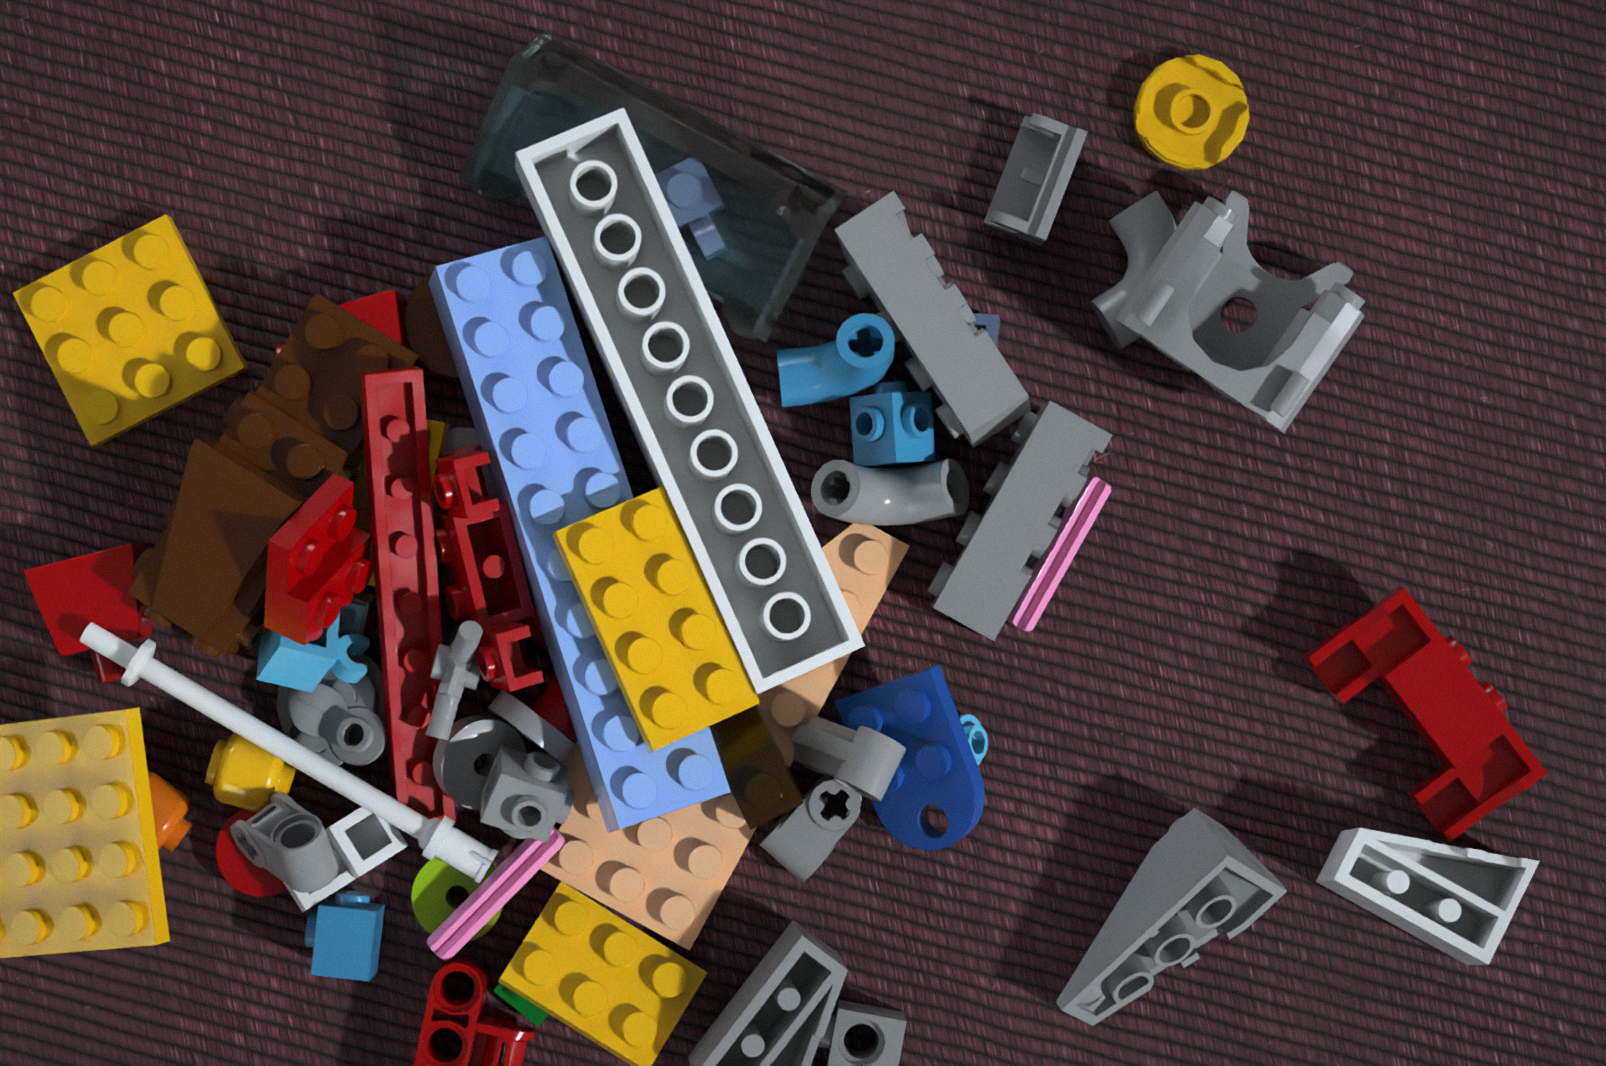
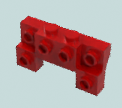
[433,444,544,692]
[1302,587,1548,842]

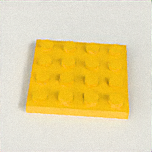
[0,707,170,958]

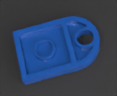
[834,665,985,851]

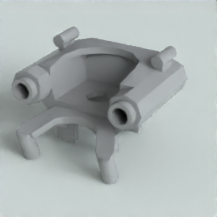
[1115,191,1365,433]

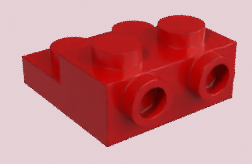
[264,473,373,646]

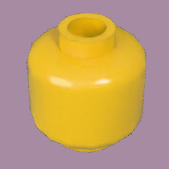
[205,732,296,813]

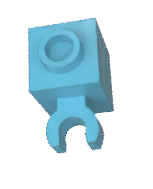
[256,612,370,693]

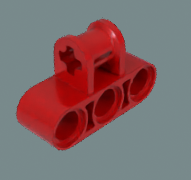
[413,955,536,1066]

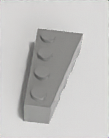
[834,190,1032,448]
[927,401,1113,641]

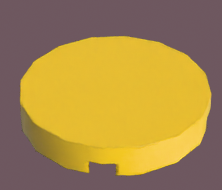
[1133,54,1250,171]

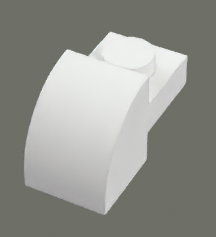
[284,807,408,912]

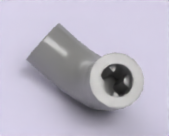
[1090,191,1177,349]
[811,459,969,526]

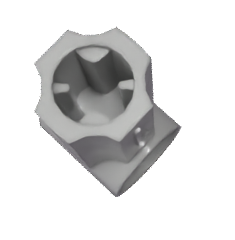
[791,716,906,802]

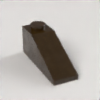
[709,704,804,830]

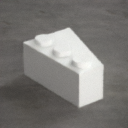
[1316,828,1540,965]

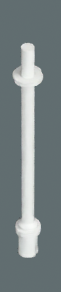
[79,622,498,884]

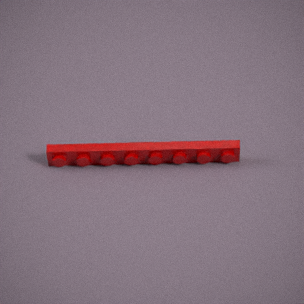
[359,366,456,833]

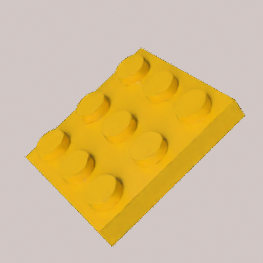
[13,214,249,447]

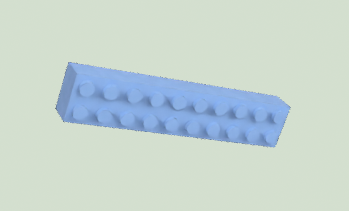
[428,236,731,833]

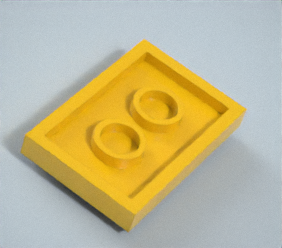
[498,881,708,1066]

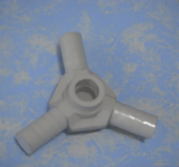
[425,621,483,741]

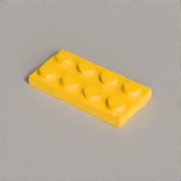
[552,486,760,753]

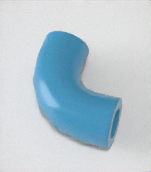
[777,313,895,407]

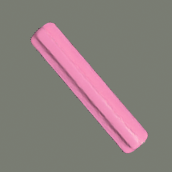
[1007,474,1111,632]
[427,827,565,961]

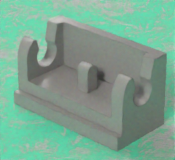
[983,113,1088,246]

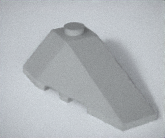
[1056,808,1287,1026]

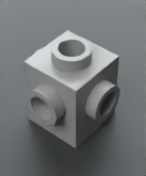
[480,745,574,843]

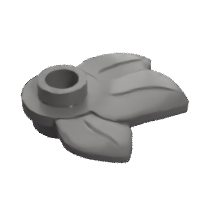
[286,674,387,766]

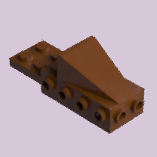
[127,293,419,658]

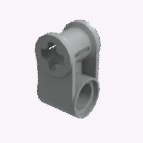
[759,775,862,883]
[230,791,339,893]

